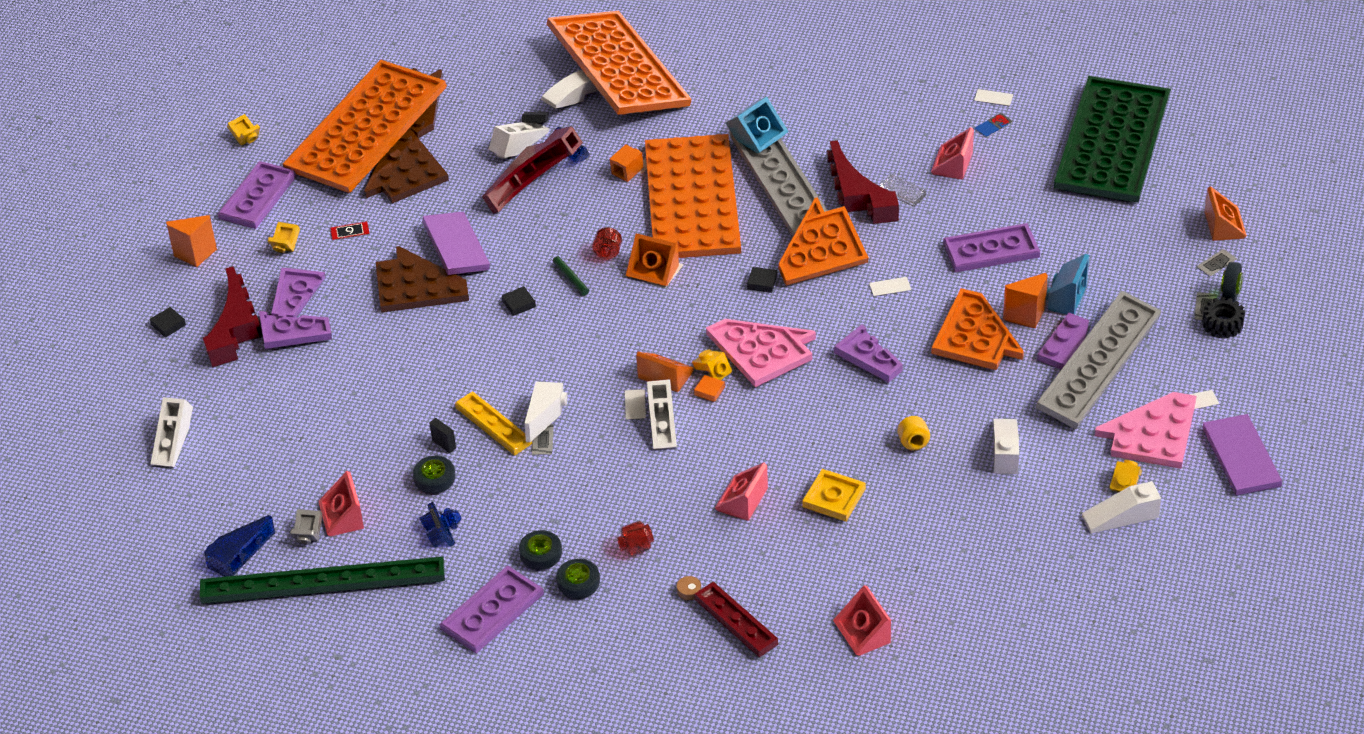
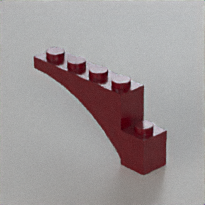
[482,126,583,214]
[826,140,899,224]
[203,266,260,368]

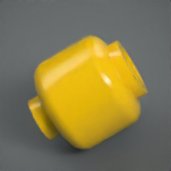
[897,416,930,451]

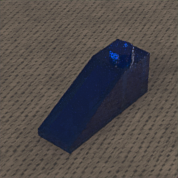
[204,515,276,577]

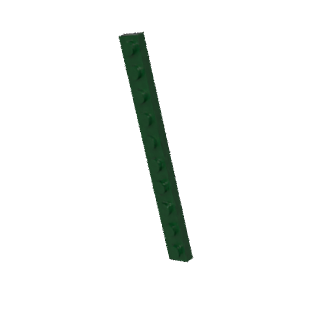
[199,556,445,604]

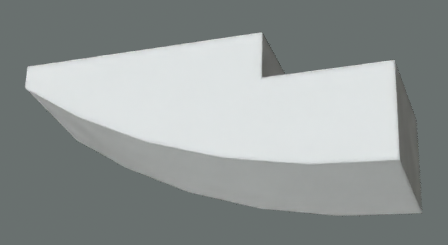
[541,70,599,109]

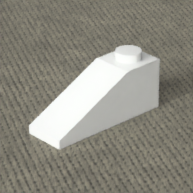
[489,122,549,159]
[647,379,677,450]
[525,382,567,442]
[151,397,193,468]
[993,419,1019,474]
[1082,481,1161,534]

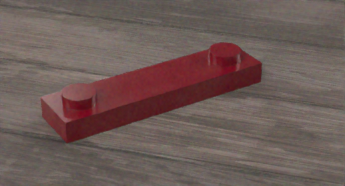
[694,581,778,658]

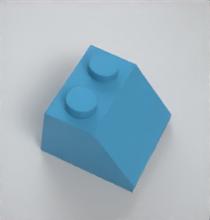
[725,96,789,153]
[1046,254,1090,315]

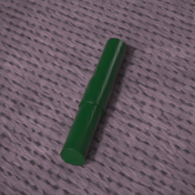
[552,256,589,296]

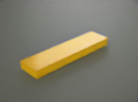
[455,391,532,456]

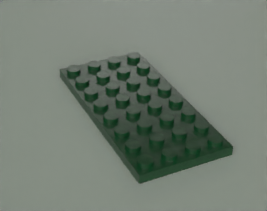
[1054,76,1171,203]

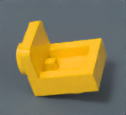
[227,114,260,146]
[267,222,300,253]
[692,349,732,380]
[1110,460,1142,492]

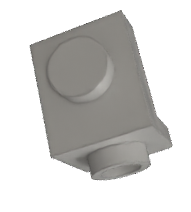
[290,509,322,544]

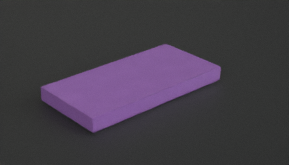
[218,161,297,229]
[422,211,490,275]
[943,223,1040,273]
[1202,414,1282,495]
[440,565,544,654]

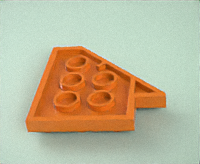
[778,197,869,286]
[931,288,1024,370]

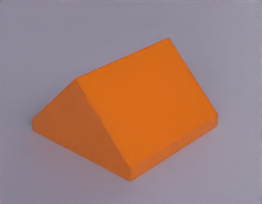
[1204,186,1247,241]
[166,215,217,267]
[626,233,679,286]
[1003,272,1048,329]
[636,351,695,392]

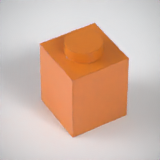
[610,144,644,182]

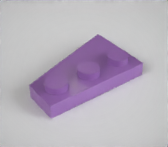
[271,268,325,318]
[259,311,332,349]
[1037,313,1089,370]
[834,324,903,383]

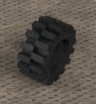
[1202,297,1245,338]

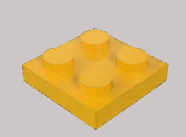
[802,469,866,522]

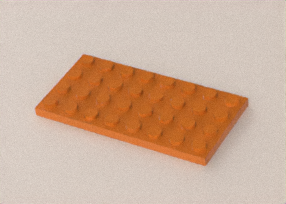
[546,11,692,115]
[283,59,447,193]
[645,134,741,258]

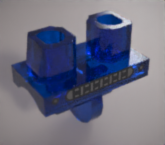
[419,501,461,547]

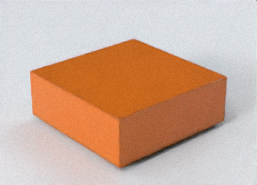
[694,375,725,402]

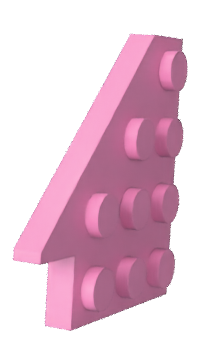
[706,319,816,387]
[1095,392,1197,469]

